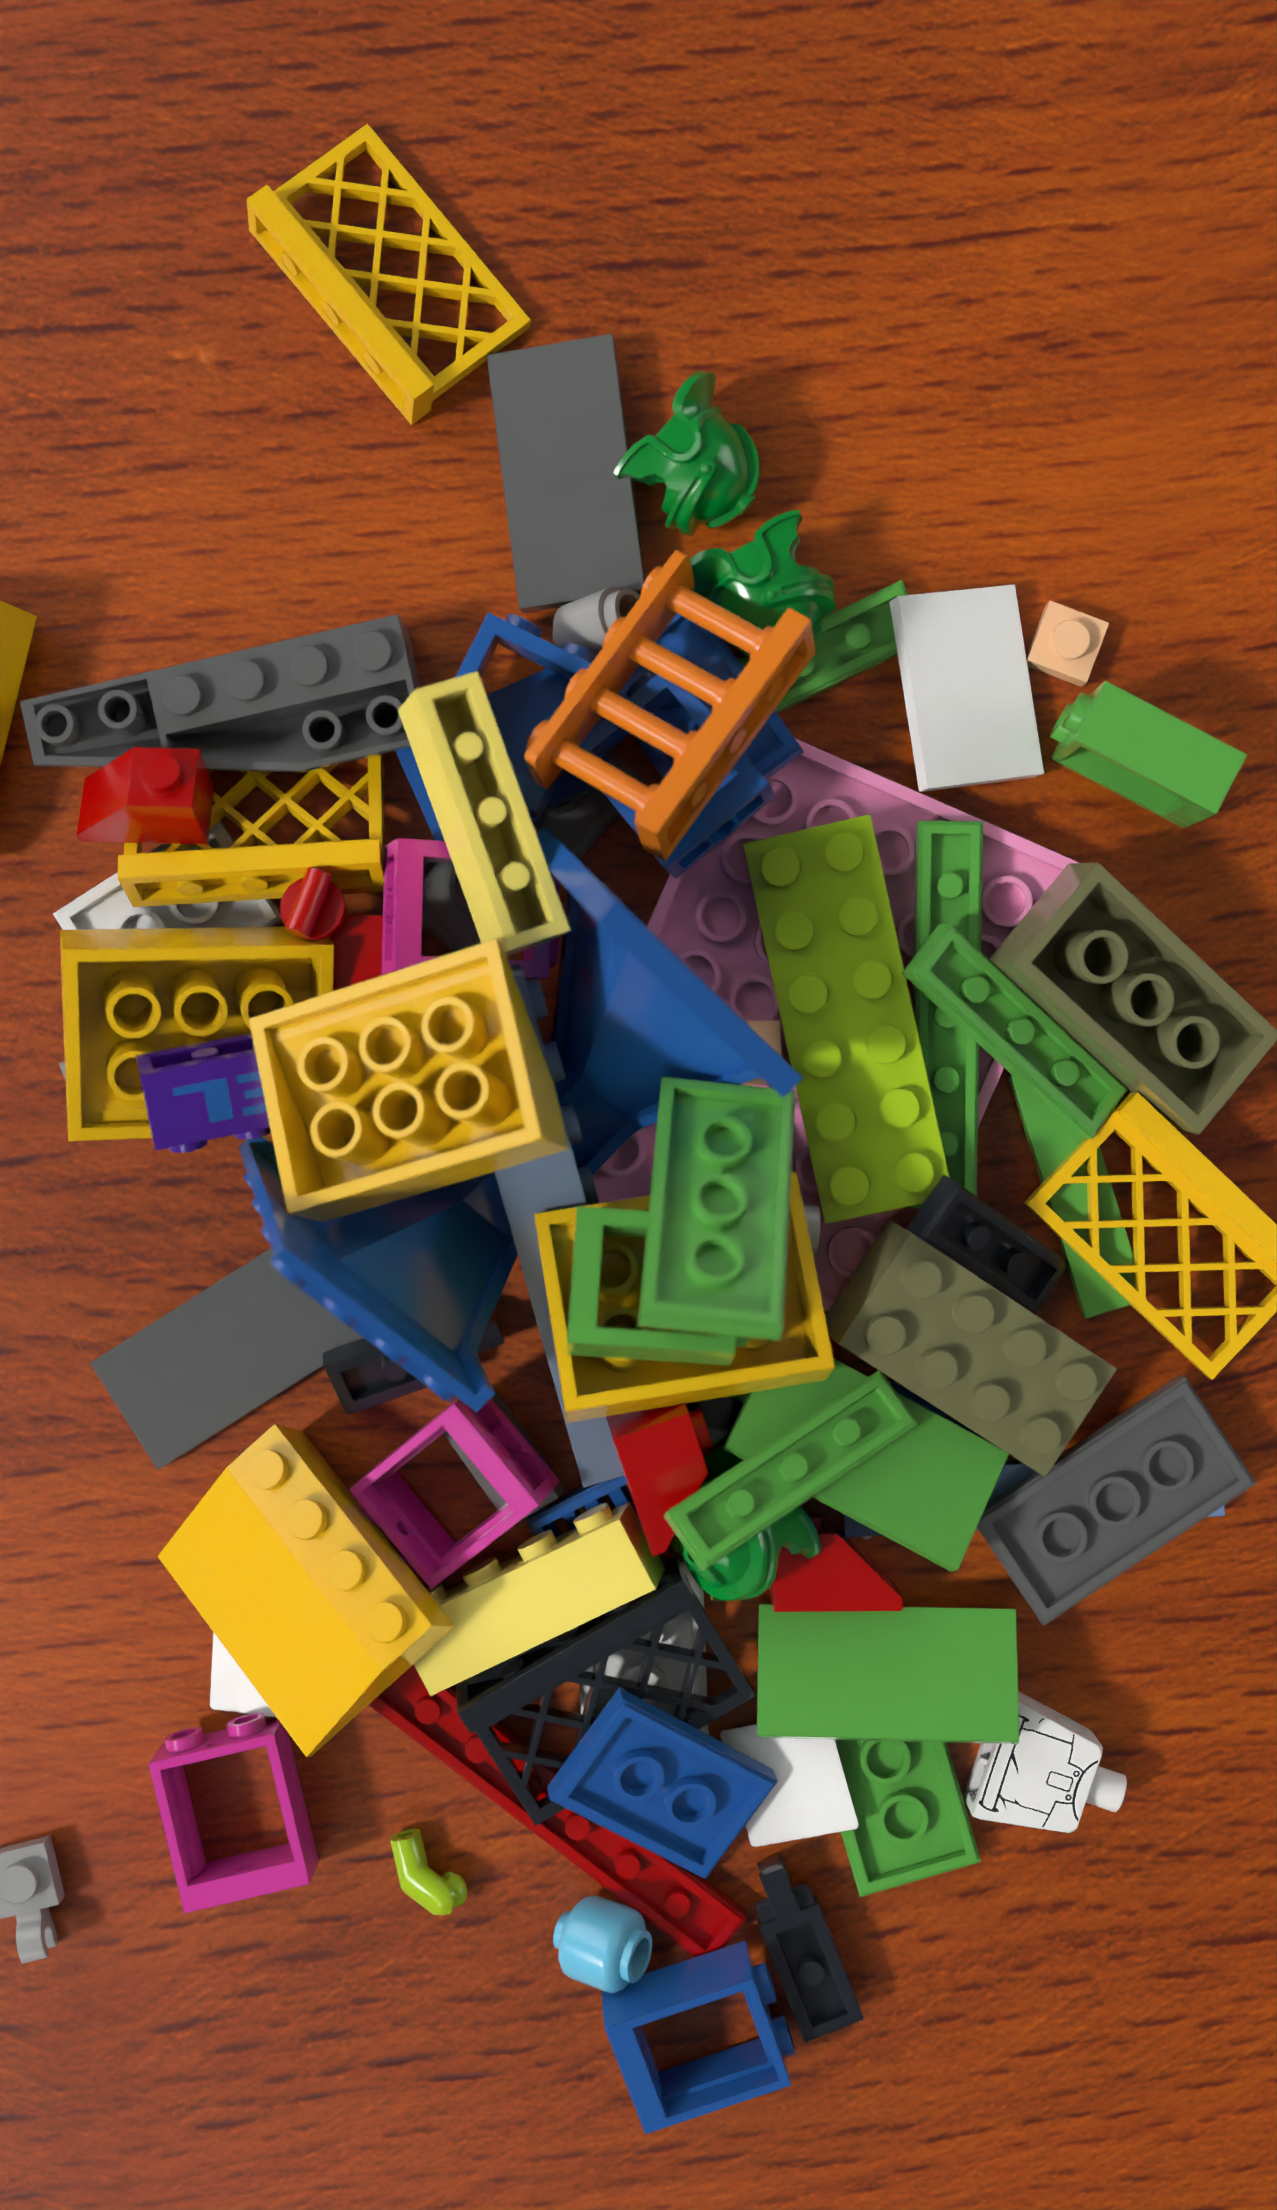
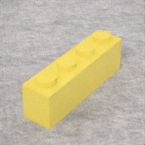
[398,671,570,956]
[414,1502,665,1696]

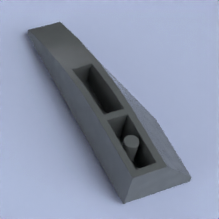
[20,614,421,772]

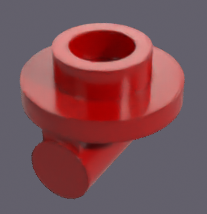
[280,867,346,941]

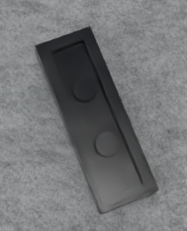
[907,1174,1069,1314]

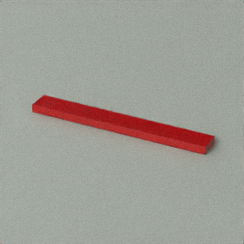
[369,1664,747,1957]

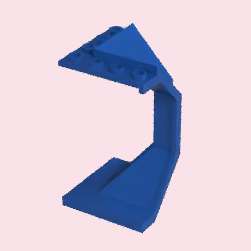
[239,827,803,1412]

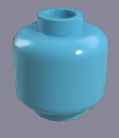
[553,1895,652,1993]

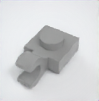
[0,1835,65,1964]

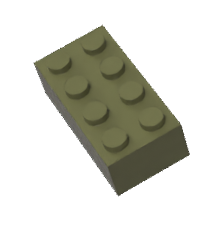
[989,862,1277,1134]
[825,1219,1117,1477]

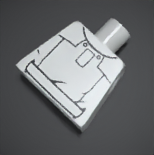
[963,1691,1127,1833]

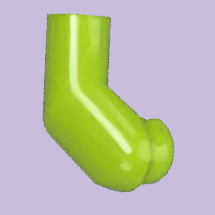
[390,1828,468,1916]

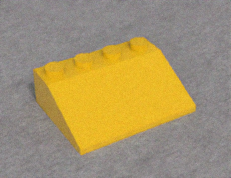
[60,927,334,1141]
[249,939,569,1222]
[534,1172,835,1423]
[157,1424,455,1757]

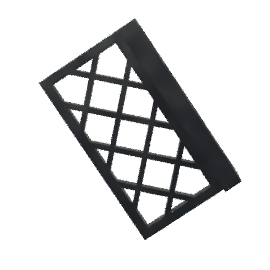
[456,1557,756,1826]

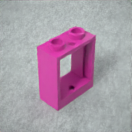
[382,838,560,981]
[349,1398,560,1589]
[148,1713,319,1913]

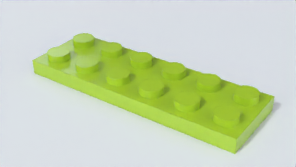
[743,814,950,1224]

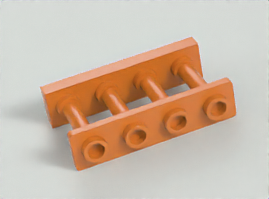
[524,550,815,862]

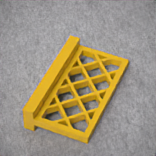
[247,123,531,425]
[118,754,385,907]
[1024,1092,1277,1380]

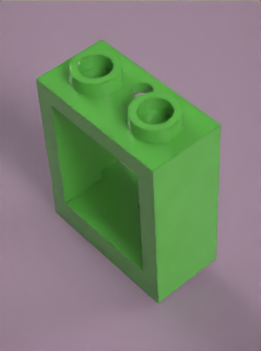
[1050,681,1247,829]
[567,1206,749,1365]

